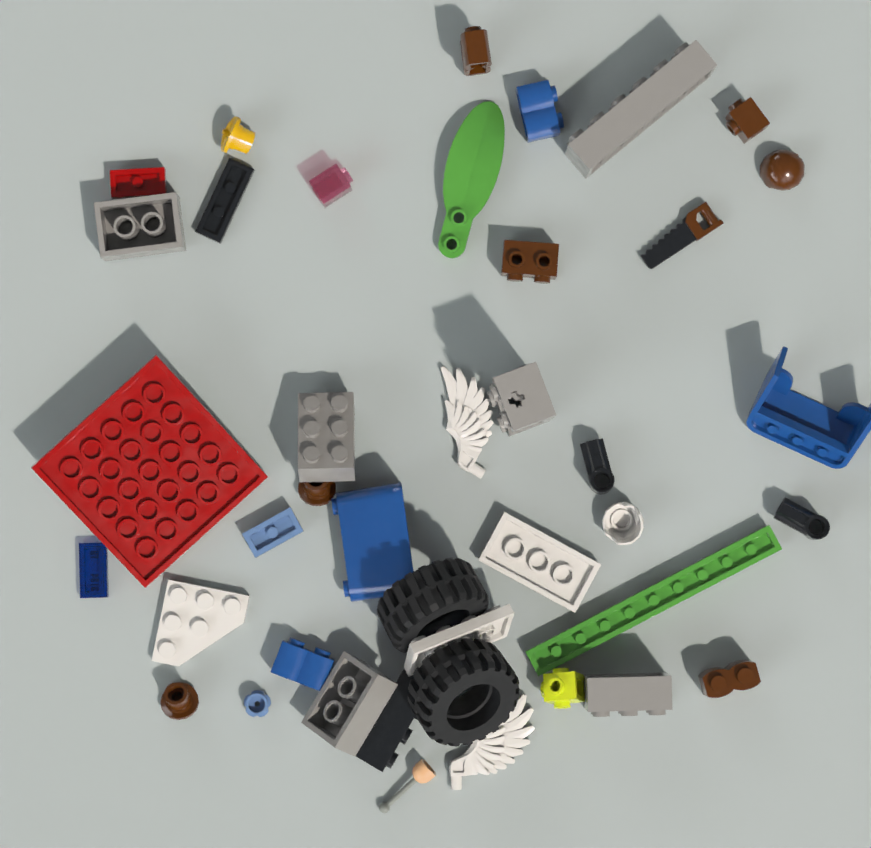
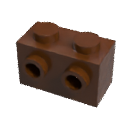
[501,240,559,284]

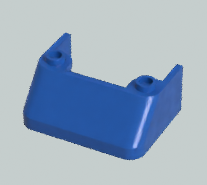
[746,346,871,469]

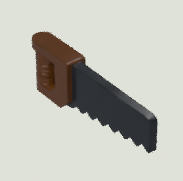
[640,202,724,269]

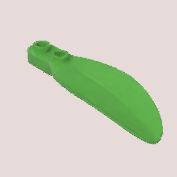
[438,101,505,259]

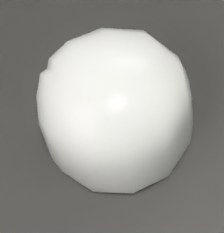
[602,501,644,545]

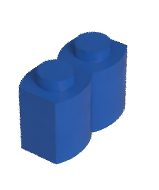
[516,80,564,143]
[271,637,334,691]

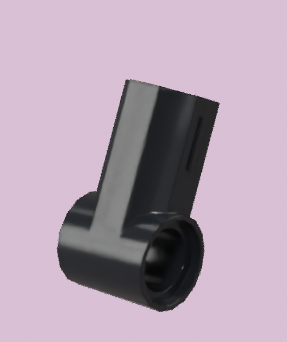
[580,438,615,495]
[773,497,830,540]

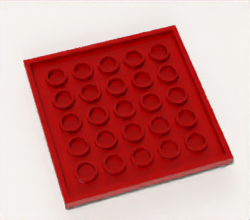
[31,355,268,588]

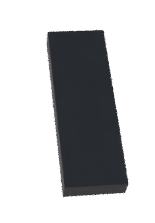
[195,158,255,244]

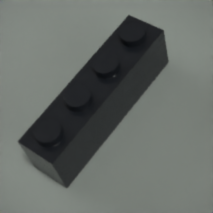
[356,669,418,772]

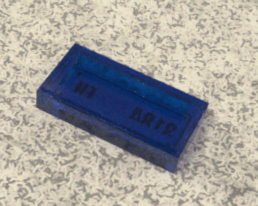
[79,542,109,598]

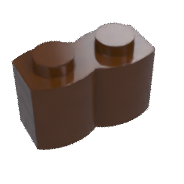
[460,26,492,76]
[698,660,761,698]

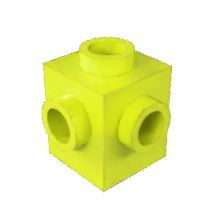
[540,668,585,709]

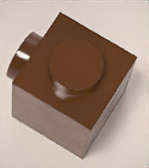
[725,97,770,144]

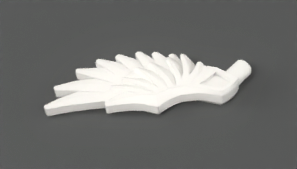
[441,366,493,479]
[449,694,534,790]

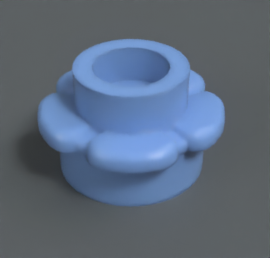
[244,690,271,717]

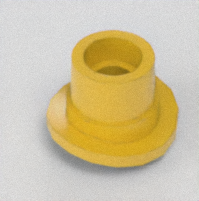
[221,116,255,154]

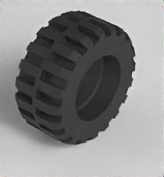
[377,558,488,653]
[407,638,520,746]

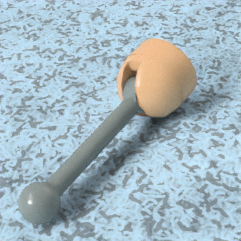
[379,759,436,813]

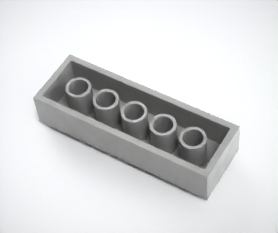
[565,40,717,179]

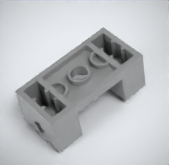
[487,362,556,437]

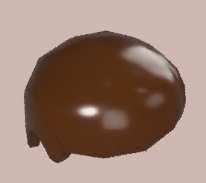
[760,149,805,191]

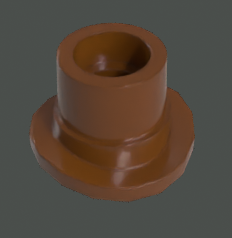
[298,482,336,506]
[160,682,199,720]

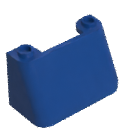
[331,483,414,602]

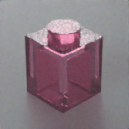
[309,164,353,208]

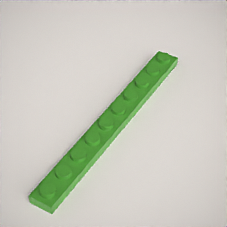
[525,525,782,676]

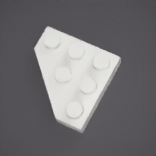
[152,579,250,666]

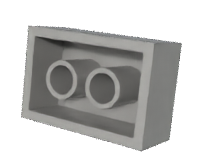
[94,192,186,261]
[298,392,355,482]
[301,651,398,756]
[584,672,673,717]

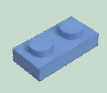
[242,507,304,558]

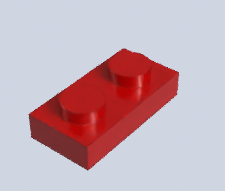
[110,167,167,199]

